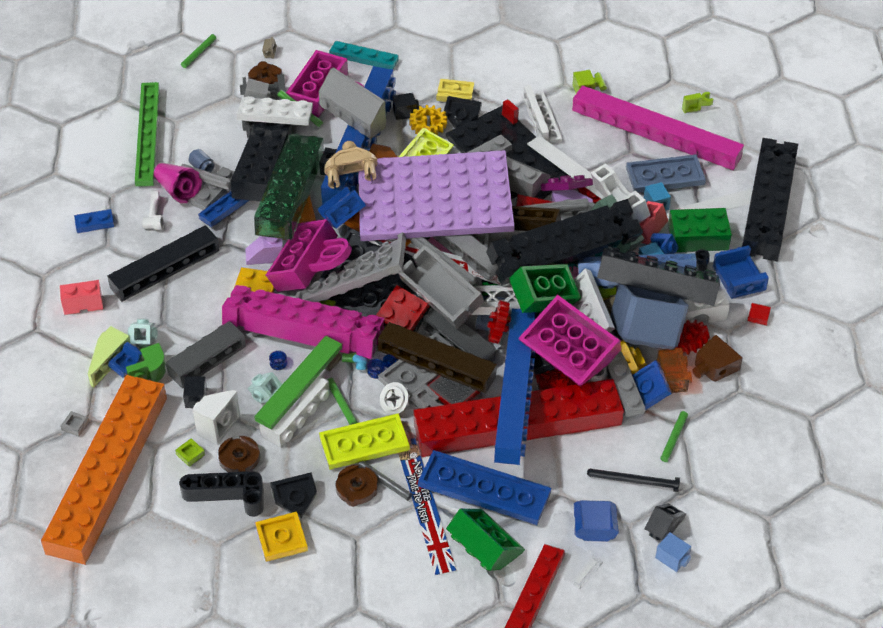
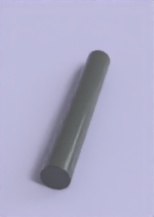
[359,461,412,501]

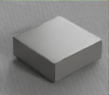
[60,411,90,437]

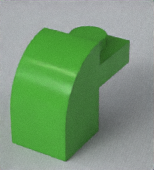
[126,343,166,382]

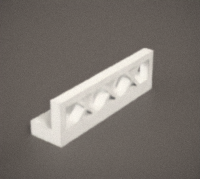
[523,85,562,144]
[468,285,520,315]

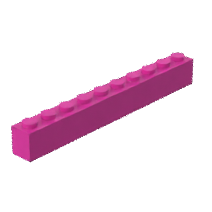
[572,85,744,171]

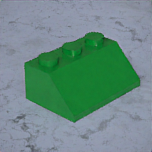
[446,508,525,571]

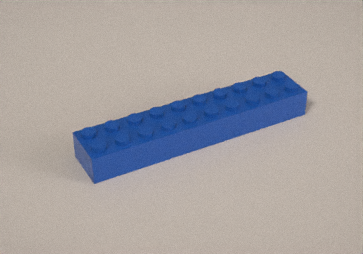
[321,66,396,205]

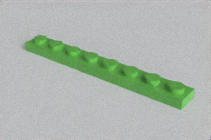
[135,82,159,186]

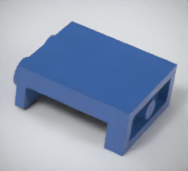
[317,187,366,229]
[713,245,769,299]

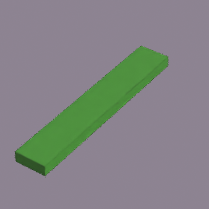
[254,336,342,430]

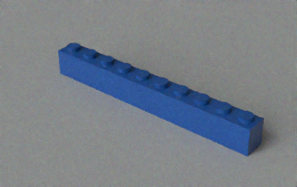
[494,308,536,465]

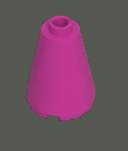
[154,163,202,203]

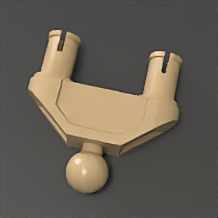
[324,141,378,189]

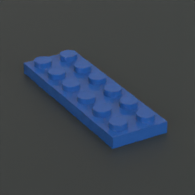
[418,450,552,525]

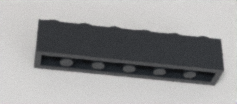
[107,225,219,302]

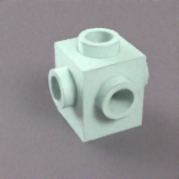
[128,319,158,347]
[248,372,282,403]

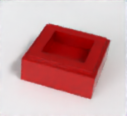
[502,99,519,124]
[747,303,771,326]

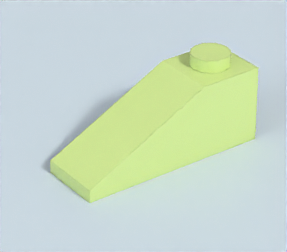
[88,326,130,388]

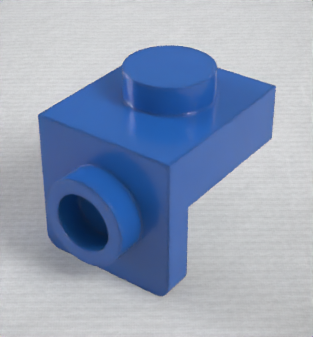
[650,233,679,254]
[108,342,142,378]

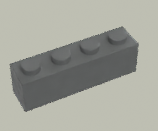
[423,309,496,362]
[166,321,246,389]

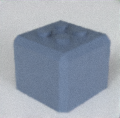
[610,283,689,350]

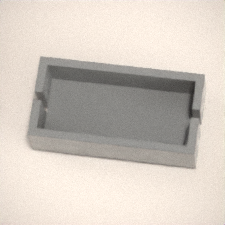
[398,245,484,329]

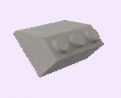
[506,156,550,197]

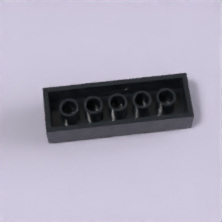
[231,122,292,203]
[597,246,720,306]

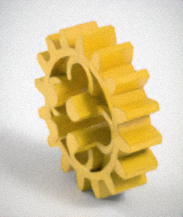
[409,105,447,135]

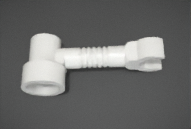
[142,190,164,230]

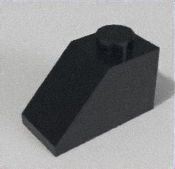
[644,503,686,541]

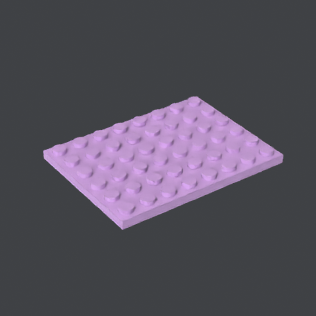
[358,150,514,241]

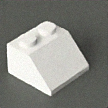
[193,390,240,445]

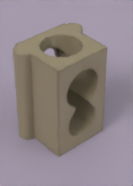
[262,37,277,59]

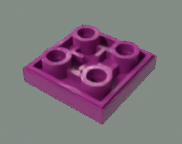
[541,175,593,191]

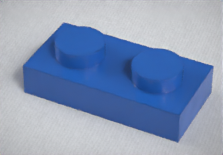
[74,209,114,233]

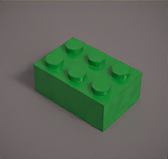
[668,208,732,252]
[509,264,581,313]

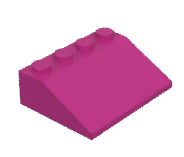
[518,295,622,386]

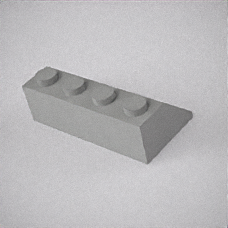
[319,67,386,139]

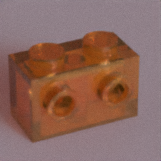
[656,348,692,393]

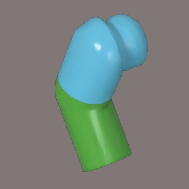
[342,353,368,370]

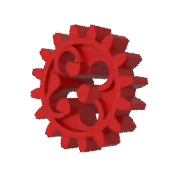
[487,300,511,344]
[672,320,710,355]

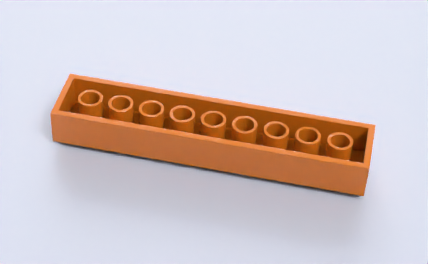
[41,375,167,565]

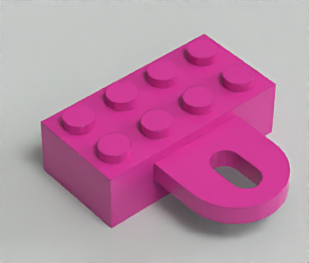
[286,50,364,118]
[266,219,352,292]

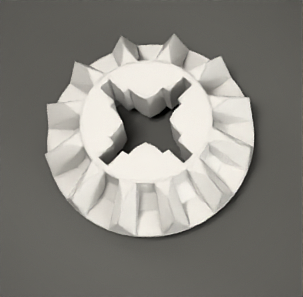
[380,382,410,415]

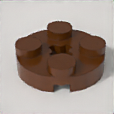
[248,61,282,84]
[218,436,260,472]
[335,465,378,507]

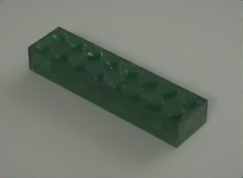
[254,134,324,240]

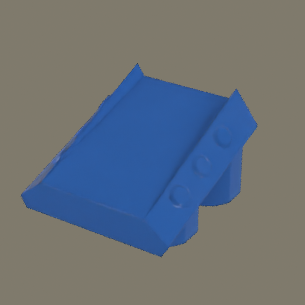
[574,500,619,542]

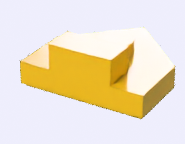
[620,339,647,374]

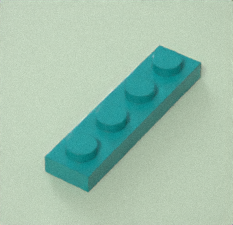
[329,41,399,70]

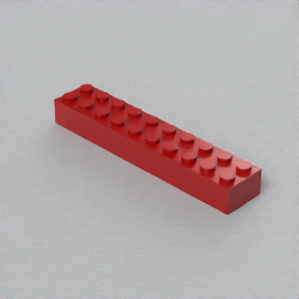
[414,379,624,457]

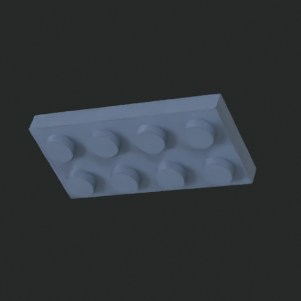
[626,155,706,193]

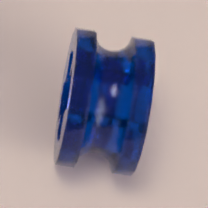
[269,351,287,370]
[367,359,385,379]

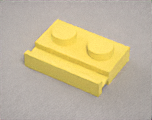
[436,79,474,102]

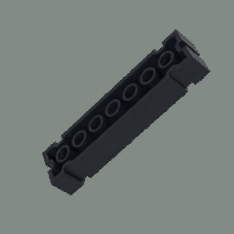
[742,138,798,262]
[486,199,643,286]

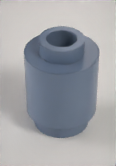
[188,149,215,173]

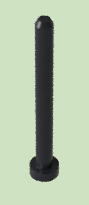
[587,468,680,492]

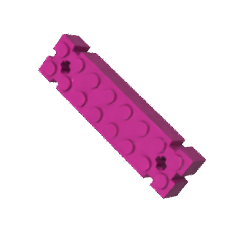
[222,285,385,359]

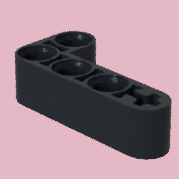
[179,471,264,517]

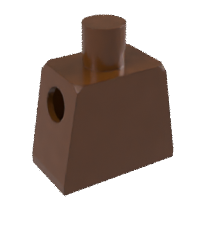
[692,335,743,382]

